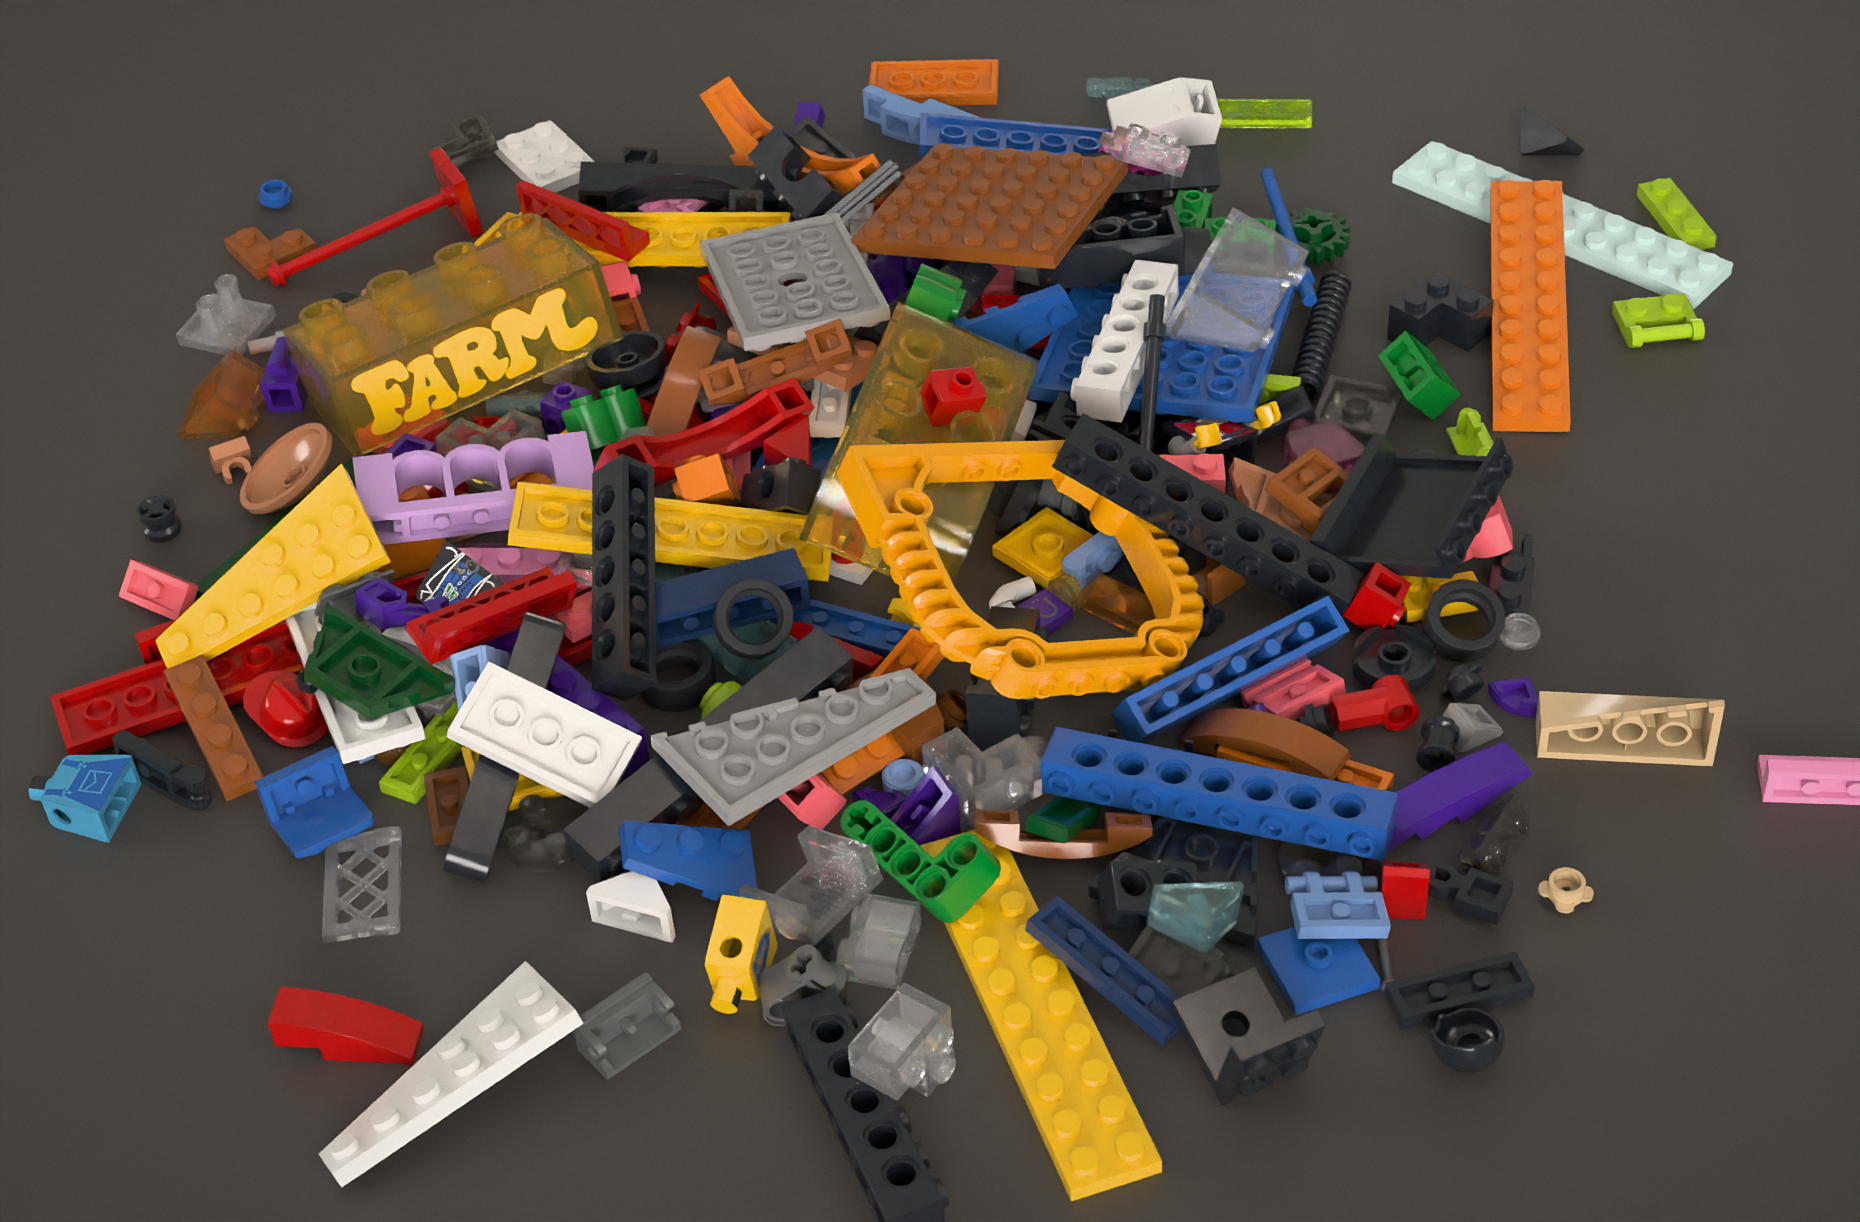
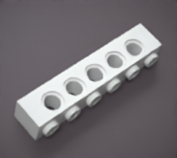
[1071,260,1179,422]

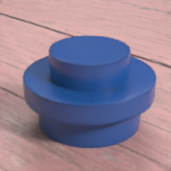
[258,179,293,209]

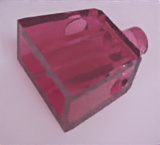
[1284,418,1365,494]

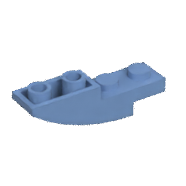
[862,84,980,145]

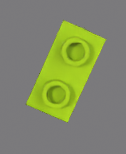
[1446,407,1494,456]

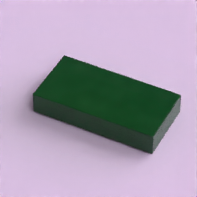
[1025,796,1101,844]

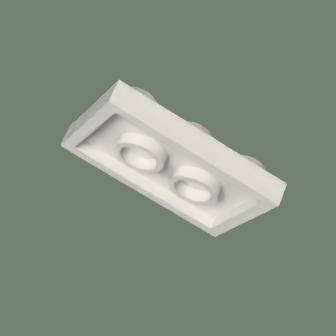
[493,120,595,193]

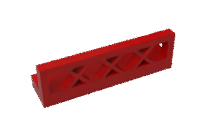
[516,180,650,262]
[406,567,577,665]

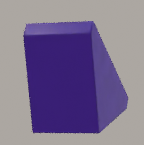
[890,766,961,846]

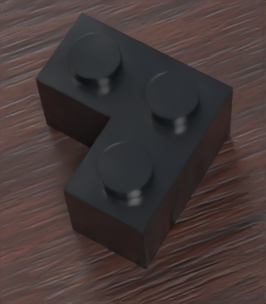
[1387,271,1494,352]

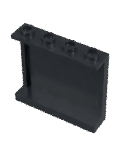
[1309,434,1513,579]

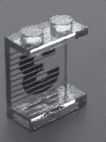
[738,825,883,946]

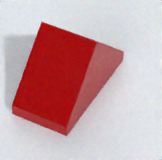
[763,414,811,467]
[1381,860,1430,920]

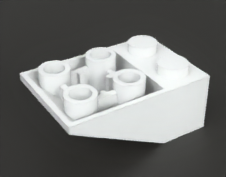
[1107,77,1222,149]

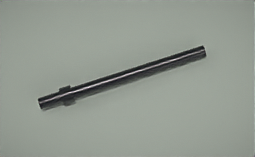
[1138,294,1167,452]

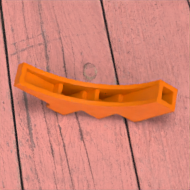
[700,76,881,196]

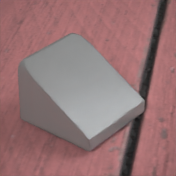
[1442,703,1503,752]

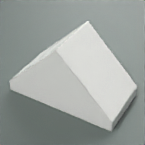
[586,871,676,943]

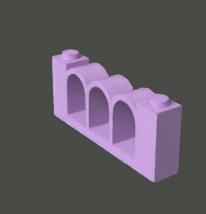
[352,431,594,545]

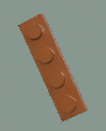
[164,655,263,802]

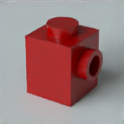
[919,366,986,427]
[1342,562,1411,630]

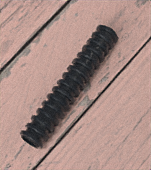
[1291,270,1352,402]

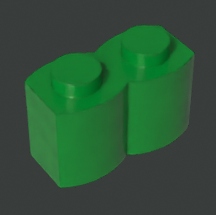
[903,263,967,327]
[561,384,647,451]

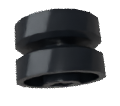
[586,331,669,403]

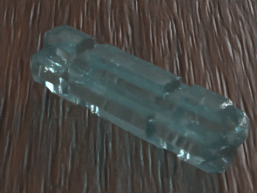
[1087,78,1150,97]

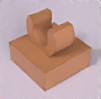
[209,436,251,484]

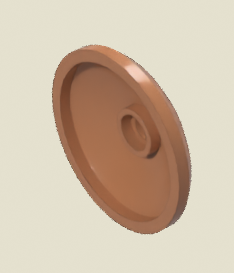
[240,423,332,514]

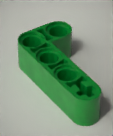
[840,800,1001,923]

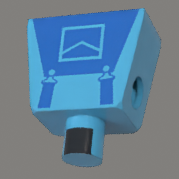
[29,755,142,842]

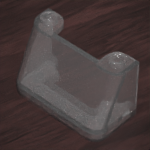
[1165,207,1309,353]

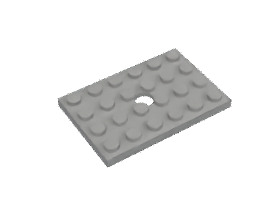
[700,212,891,351]

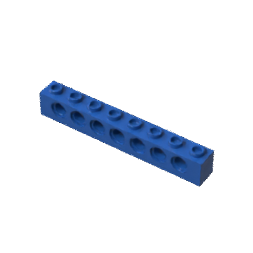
[1041,727,1398,861]

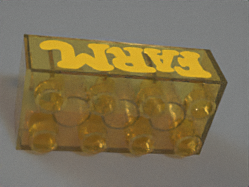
[282,214,623,457]

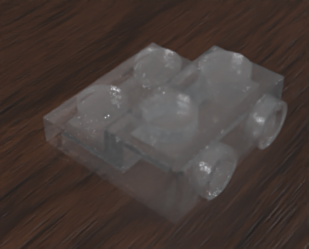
[1099,123,1191,178]

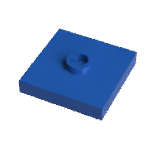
[1257,927,1380,1015]

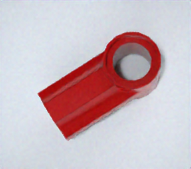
[1329,675,1420,732]

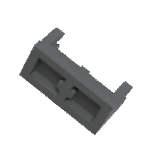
[573,972,682,1080]

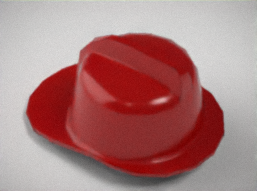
[243,670,328,748]

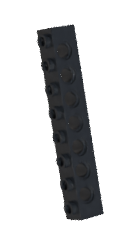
[1052,413,1365,616]

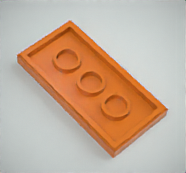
[869,59,999,106]

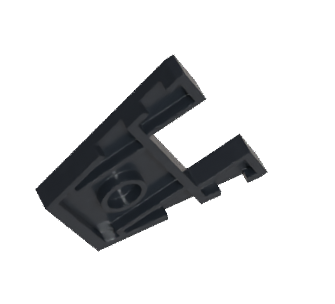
[1088,817,1259,947]

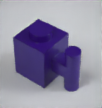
[260,336,312,412]

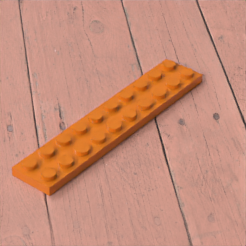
[1490,180,1571,432]

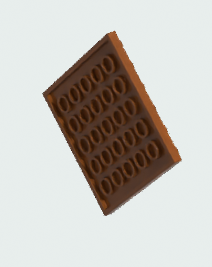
[851,144,1128,269]

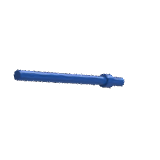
[1260,167,1317,306]

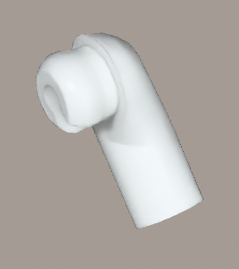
[989,576,1036,609]

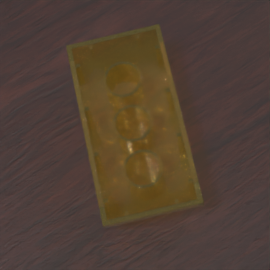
[799,301,1039,583]

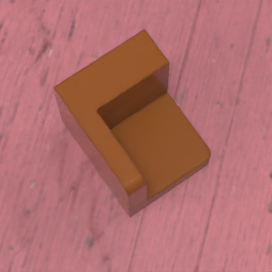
[1193,556,1246,606]

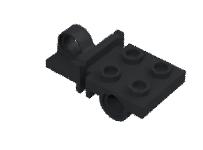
[985,392,1081,537]

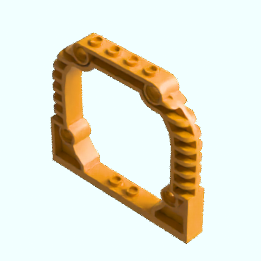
[836,440,1204,699]

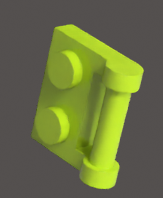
[1612,293,1705,348]

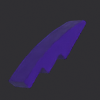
[1387,742,1532,853]

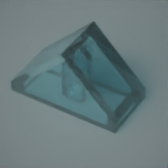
[1147,882,1244,954]

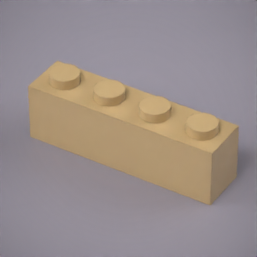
[1535,691,1725,766]

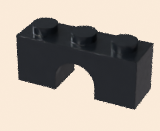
[748,126,844,221]

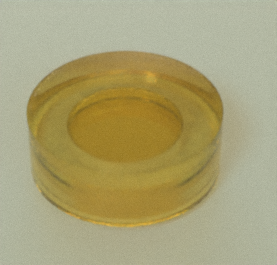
[1048,573,1085,613]

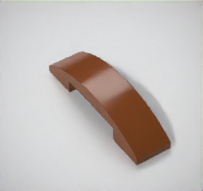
[698,319,853,405]
[644,326,722,436]
[1179,708,1350,780]
[974,809,1153,859]

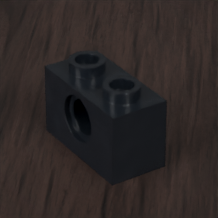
[740,458,821,516]

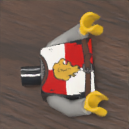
[1161,401,1281,475]

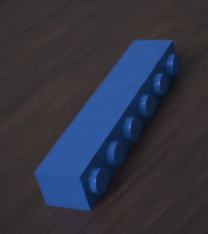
[1110,596,1350,744]

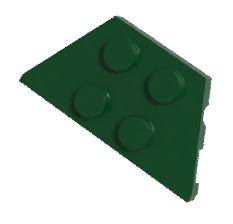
[304,605,455,720]

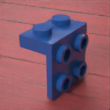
[254,746,375,858]

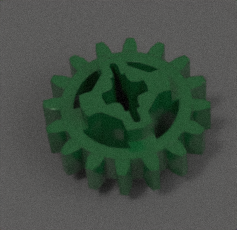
[1275,207,1350,266]

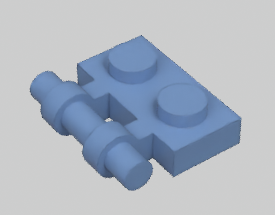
[1285,871,1391,939]

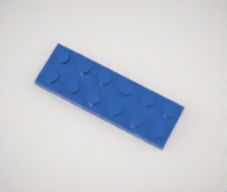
[919,113,1113,157]

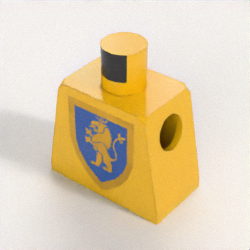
[705,894,778,1014]

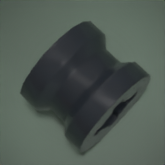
[136,495,182,543]

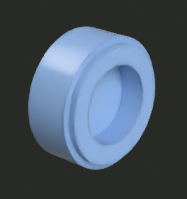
[882,759,924,796]

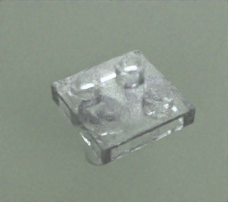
[176,274,276,358]

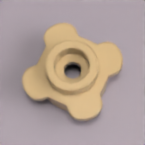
[1538,867,1594,913]

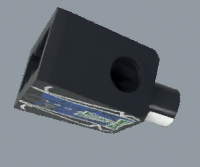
[415,540,504,631]

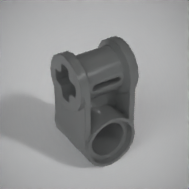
[758,945,847,1027]

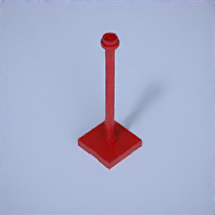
[265,147,484,287]

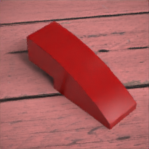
[268,987,424,1065]

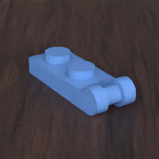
[1062,531,1126,599]

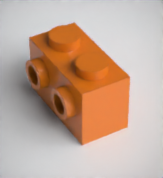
[672,453,741,507]

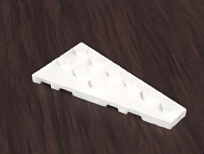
[319,961,583,1188]

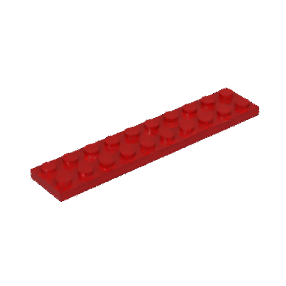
[50,570,429,755]

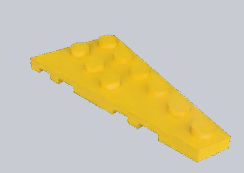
[155,464,391,669]

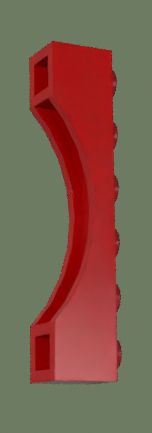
[593,378,815,487]

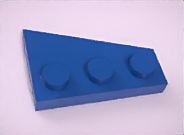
[954,284,1078,376]
[619,821,759,901]

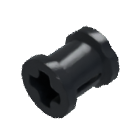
[1416,716,1460,772]

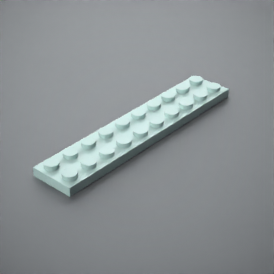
[1392,141,1733,309]

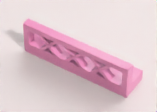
[1757,755,1860,805]

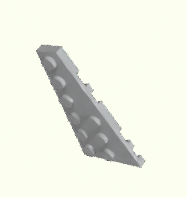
[651,668,936,826]

